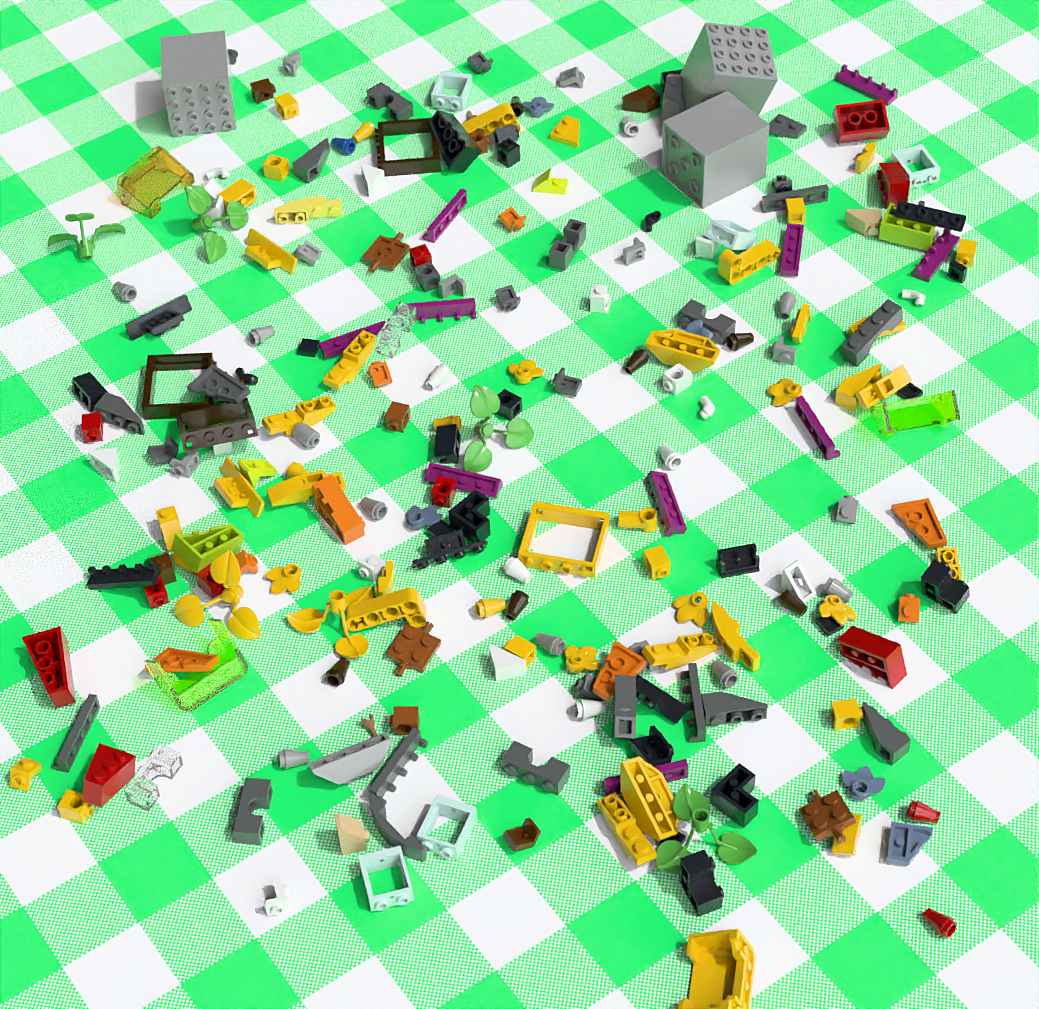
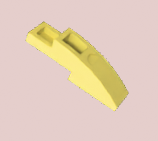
[274,196,343,224]

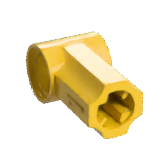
[619,507,658,533]

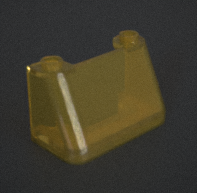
[117,146,195,219]

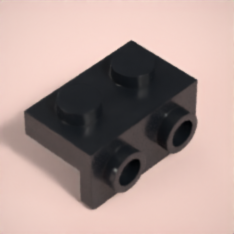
[629,725,674,767]

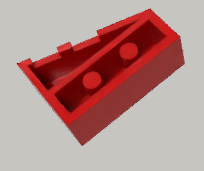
[875,162,910,209]
[837,625,907,689]
[83,743,136,807]

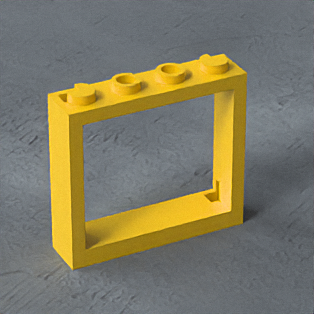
[518,501,610,578]

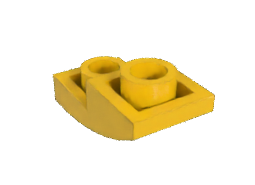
[855,141,877,175]
[936,547,962,581]
[375,561,395,597]
[832,814,863,856]

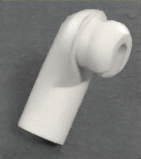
[204,167,230,180]
[902,289,926,306]
[699,396,715,419]

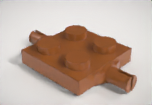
[363,232,410,273]
[387,622,441,677]
[799,790,856,844]

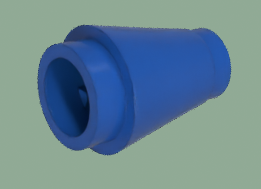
[331,137,356,154]

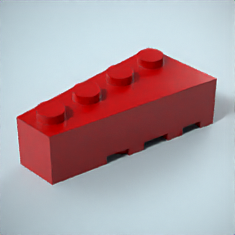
[21,626,76,708]

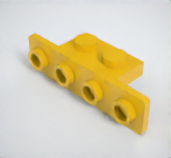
[245,228,297,274]
[213,457,265,517]

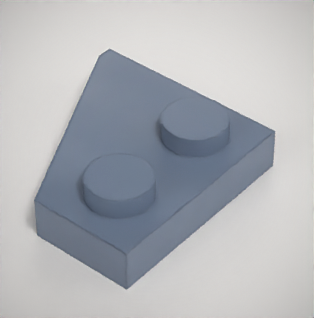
[886,821,934,866]

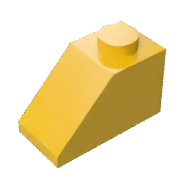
[155,505,183,553]

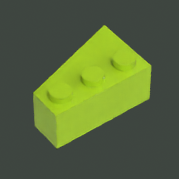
[879,202,936,251]
[171,524,245,573]

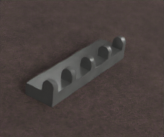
[759,184,829,213]
[680,663,706,743]
[52,693,100,773]
[369,727,429,806]

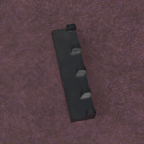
[86,562,162,590]

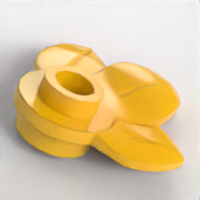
[509,359,544,384]
[766,378,803,406]
[265,564,302,594]
[673,592,709,627]
[819,595,857,626]
[565,645,602,673]

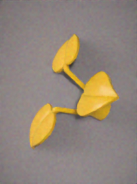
[174,550,262,640]
[286,585,374,658]

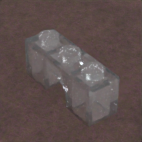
[374,301,417,359]
[124,743,183,812]

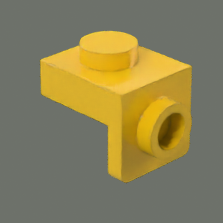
[9,758,42,791]

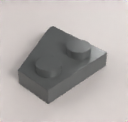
[768,114,807,139]

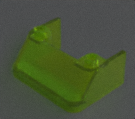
[870,390,961,437]
[144,618,248,712]

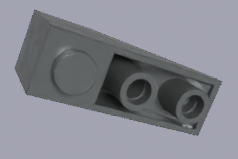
[292,138,330,184]
[94,392,145,436]
[612,675,636,739]
[701,692,768,726]
[862,702,911,765]

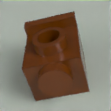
[250,78,276,105]

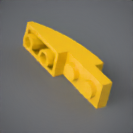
[323,330,378,390]
[855,365,912,410]
[262,396,337,436]
[266,470,346,506]
[711,601,760,672]
[642,632,719,670]
[597,792,657,866]

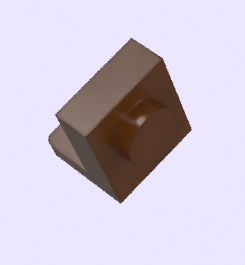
[502,817,541,852]

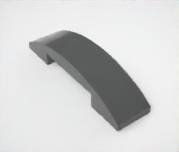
[369,793,426,862]

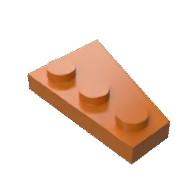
[891,498,948,549]
[593,641,647,702]
[145,647,219,672]

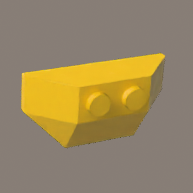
[645,329,720,373]
[620,756,680,841]

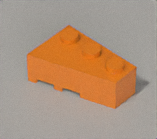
[312,475,365,545]

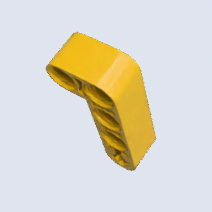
[461,103,521,136]
[718,240,781,284]
[345,588,427,631]

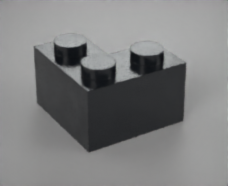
[448,489,491,543]
[921,559,970,614]
[711,763,759,828]
[679,849,725,917]

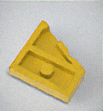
[550,115,580,148]
[790,304,812,344]

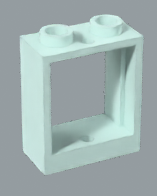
[431,71,472,111]
[891,144,941,189]
[704,220,757,250]
[417,795,477,860]
[358,846,414,912]

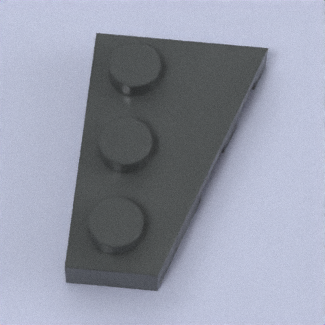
[186,364,251,404]

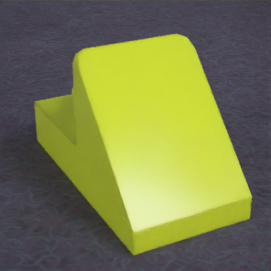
[533,168,568,195]
[237,459,277,488]

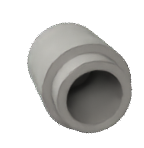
[293,423,320,448]

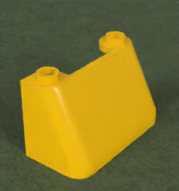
[676,928,755,1009]

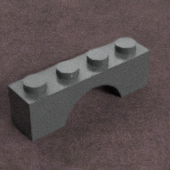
[842,299,903,367]

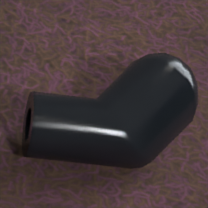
[644,210,662,232]
[235,368,258,386]

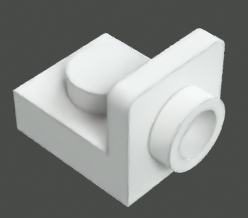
[357,554,386,582]

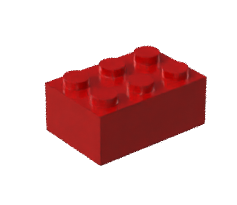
[832,99,890,144]

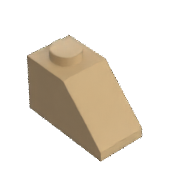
[845,209,882,236]
[334,813,370,856]

